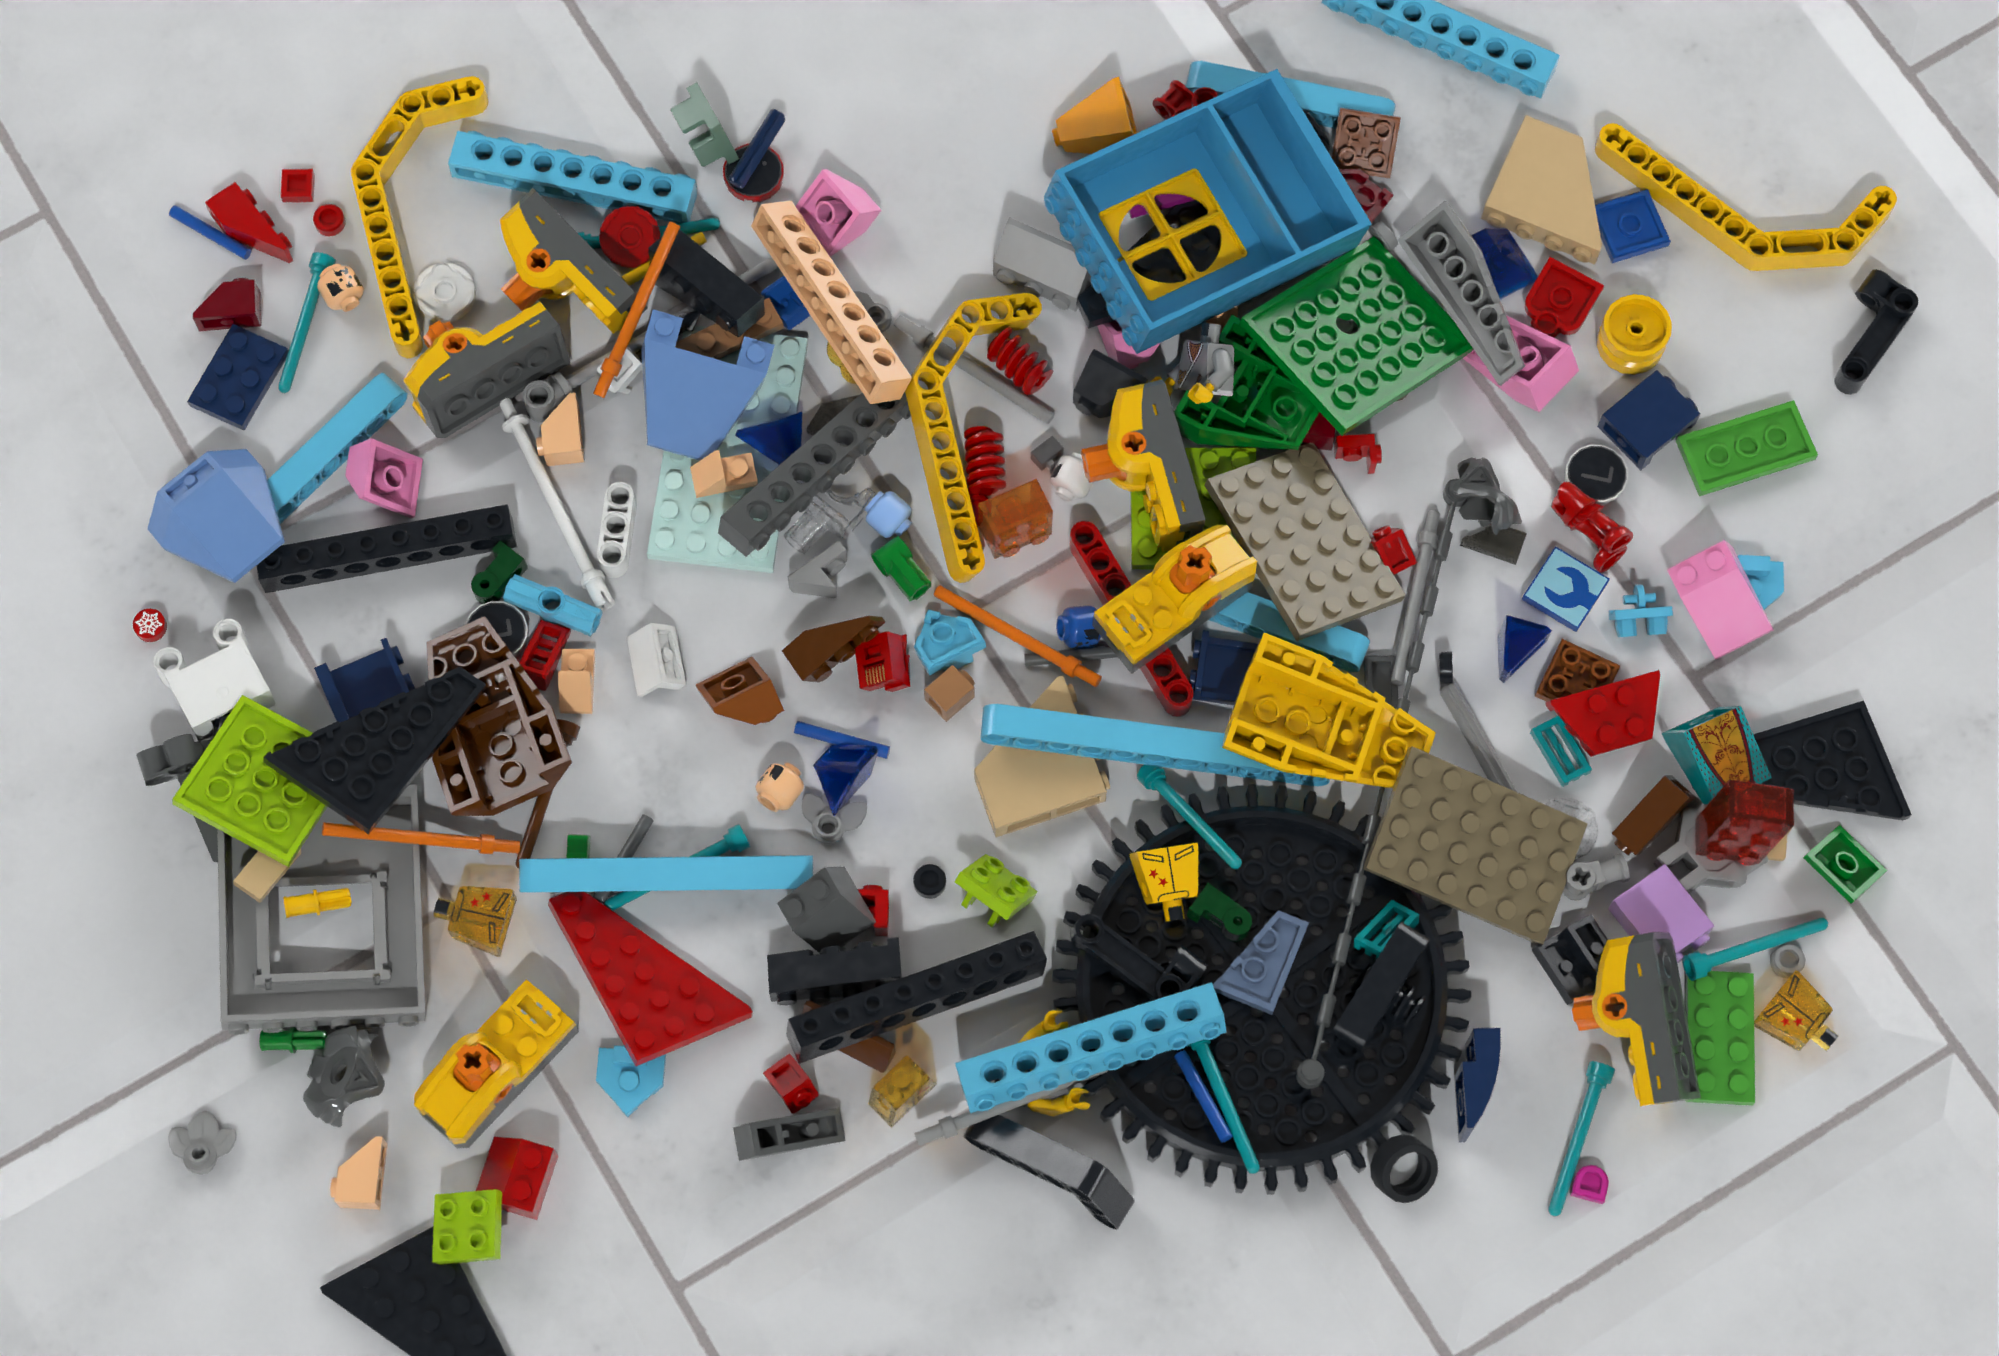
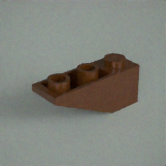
[782,615,885,683]

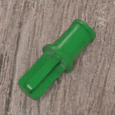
[259,1027,328,1053]

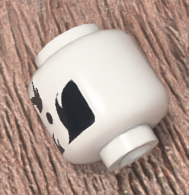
[1050,452,1094,502]

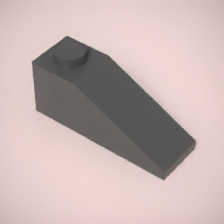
[733,1108,845,1161]

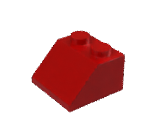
[476,1137,558,1220]

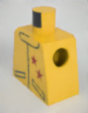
[1130,843,1198,922]

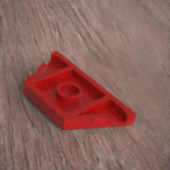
[1545,670,1661,757]

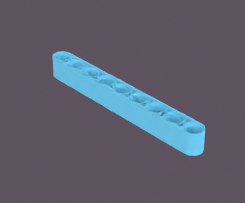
[519,855,813,892]

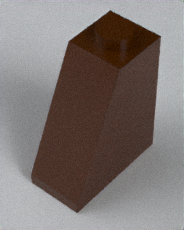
[1611,775,1696,856]

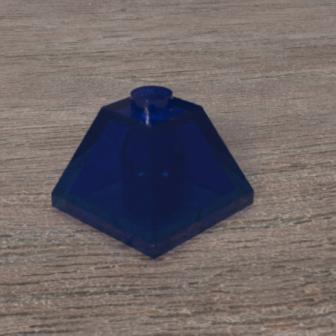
[1471,228,1538,300]

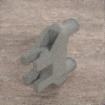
[1653,803,1768,893]

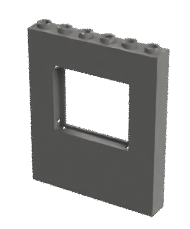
[217,784,425,1034]

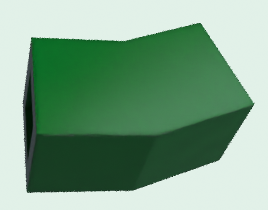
[566,834,591,858]

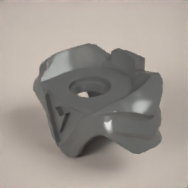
[1453,457,1522,535]
[303,1025,385,1127]

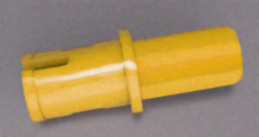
[283,888,352,918]

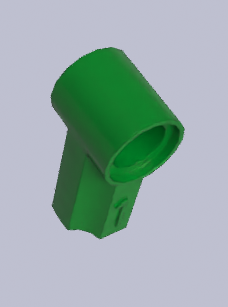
[871,536,931,601]

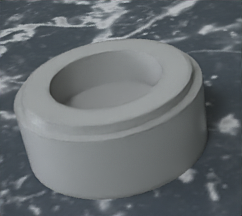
[1370,221,1398,252]
[1770,943,1805,978]

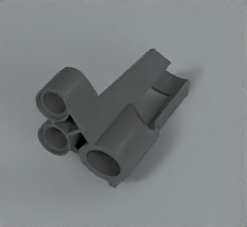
[136,734,218,863]

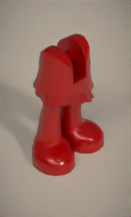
[1551,481,1634,573]

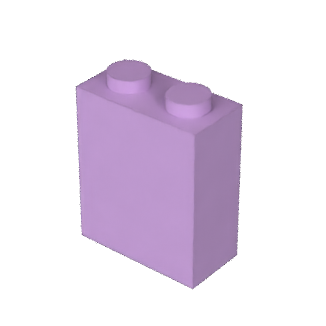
[1608,864,1714,964]

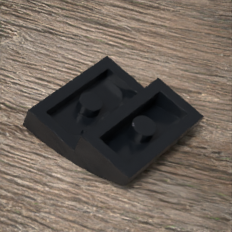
[1532,914,1608,1005]

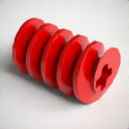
[987,326,1054,395]
[964,426,1006,496]

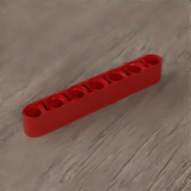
[1070,521,1193,717]

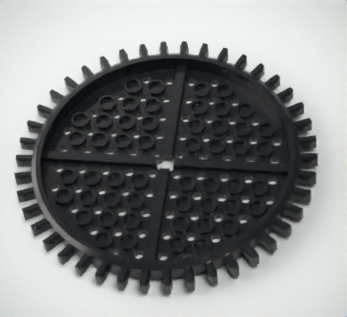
[1052,784,1471,1195]

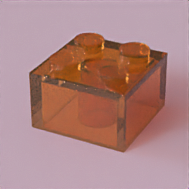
[979,479,1053,559]

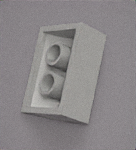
[993,217,1091,312]

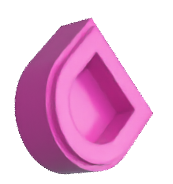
[1570,1165,1609,1204]

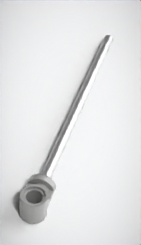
[523,257,778,422]

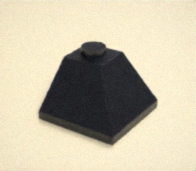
[1073,349,1148,419]

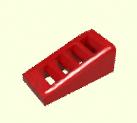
[519,620,571,691]

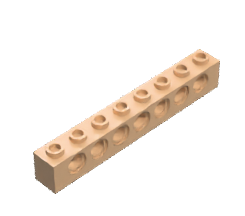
[751,200,912,404]

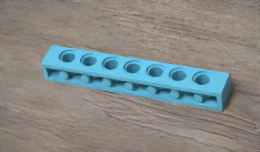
[1322,0,1560,99]
[448,131,698,223]
[955,982,1227,1113]

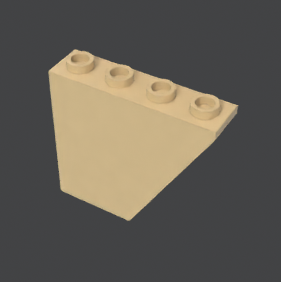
[1481,115,1602,265]
[974,675,1110,838]

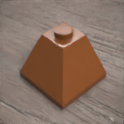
[695,657,784,725]

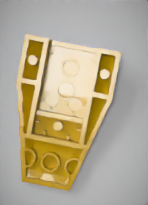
[1222,632,1436,788]

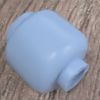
[864,491,912,538]

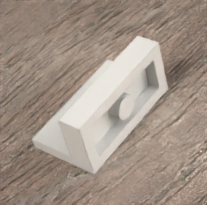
[627,623,686,697]

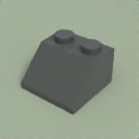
[777,867,876,953]

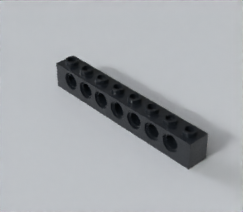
[256,504,517,593]
[786,931,1047,1064]

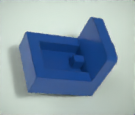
[761,276,811,330]

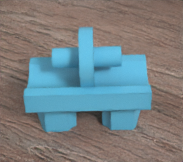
[1609,585,1673,637]

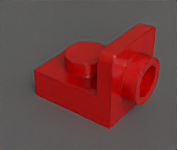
[1334,434,1382,474]
[1371,525,1417,575]
[858,885,889,936]
[763,1053,819,1114]

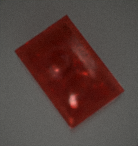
[1695,779,1794,866]

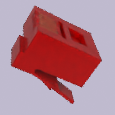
[855,631,911,692]

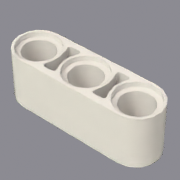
[597,481,637,578]

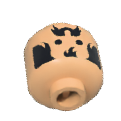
[317,264,364,312]
[755,763,804,812]

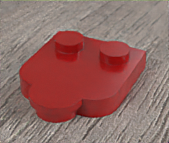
[1524,257,1605,338]

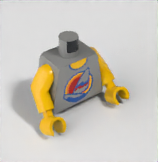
[994,1010,1090,1117]

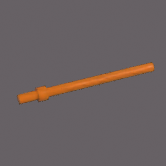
[593,221,681,398]
[934,585,1102,687]
[322,822,520,855]

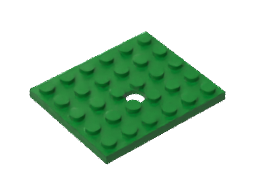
[1239,236,1474,436]

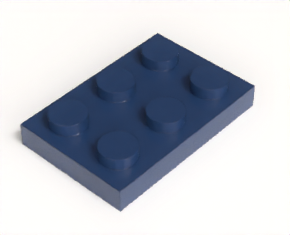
[187,324,289,431]

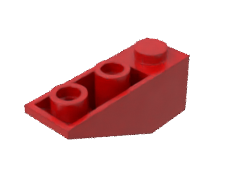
[205,182,293,263]

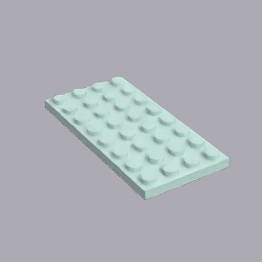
[647,326,808,573]

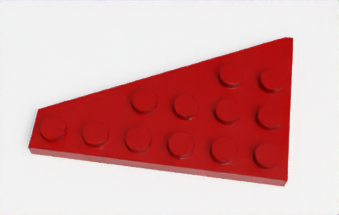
[548,892,753,1066]

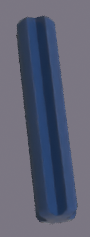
[729,109,785,189]

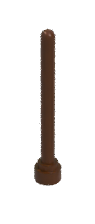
[516,719,580,869]

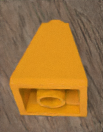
[1052,77,1137,154]

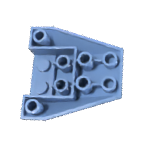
[147,449,285,583]

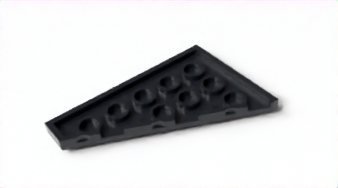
[1076,200,1221,329]
[263,667,486,835]
[1690,700,1912,821]
[320,1226,507,1356]

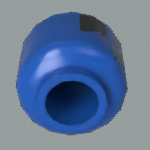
[1056,605,1101,648]

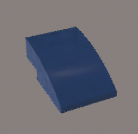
[1454,1028,1501,1142]

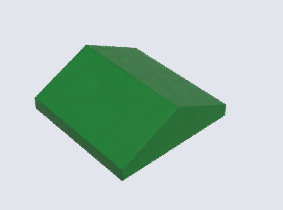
[1803,825,1888,904]

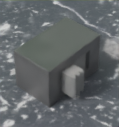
[1031,436,1064,471]

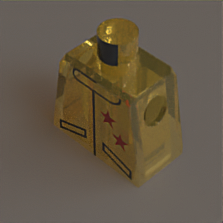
[434,886,517,957]
[1754,970,1839,1051]
[868,1055,937,1128]

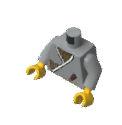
[1150,323,1234,404]

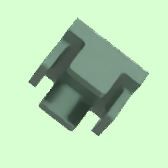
[670,82,739,167]

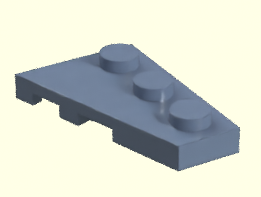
[1213,910,1309,1015]

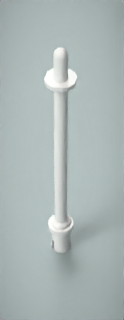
[500,398,615,611]

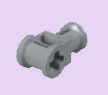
[1563,853,1630,901]

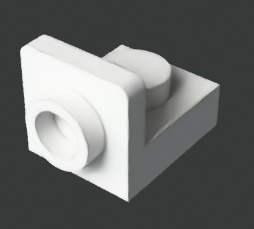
[596,346,643,394]

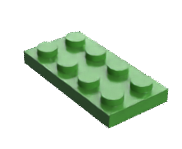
[1676,400,1818,497]
[1685,971,1755,1106]

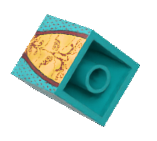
[1661,706,1772,808]

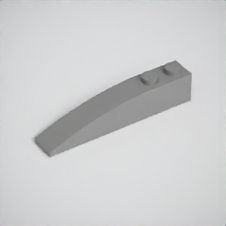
[1397,201,1525,386]

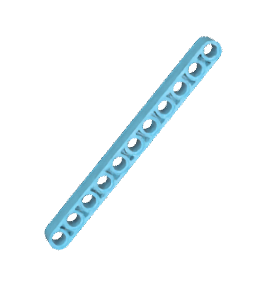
[981,704,1330,786]

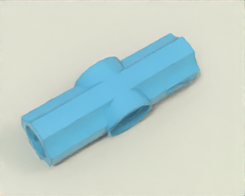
[503,574,602,637]

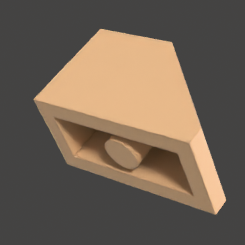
[536,392,584,466]
[330,1136,388,1210]

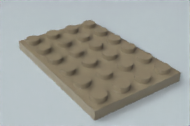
[1204,443,1406,641]
[1363,746,1588,945]

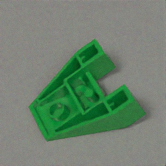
[1174,315,1320,450]

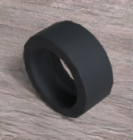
[1370,1134,1438,1203]

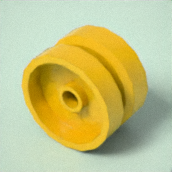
[1597,294,1672,375]

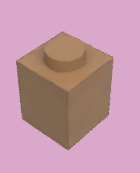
[924,665,975,722]

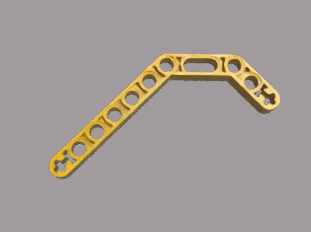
[351,76,488,358]
[1595,123,1897,271]
[905,293,1042,583]

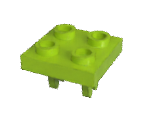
[954,854,1038,928]
[432,1189,502,1264]

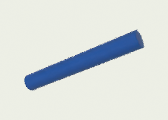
[169,205,252,260]
[794,721,890,759]
[1174,1050,1233,1142]

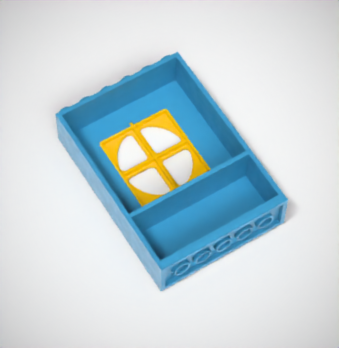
[1044,69,1372,354]

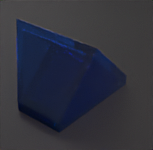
[735,411,802,465]
[1498,615,1552,683]
[813,745,878,816]

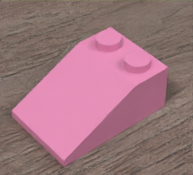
[1463,316,1579,412]
[1667,540,1774,659]

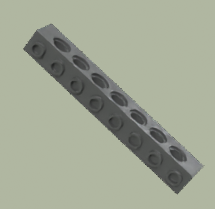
[718,392,911,557]

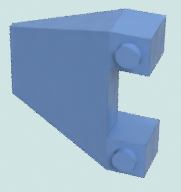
[641,309,775,460]

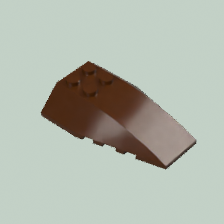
[426,616,572,816]

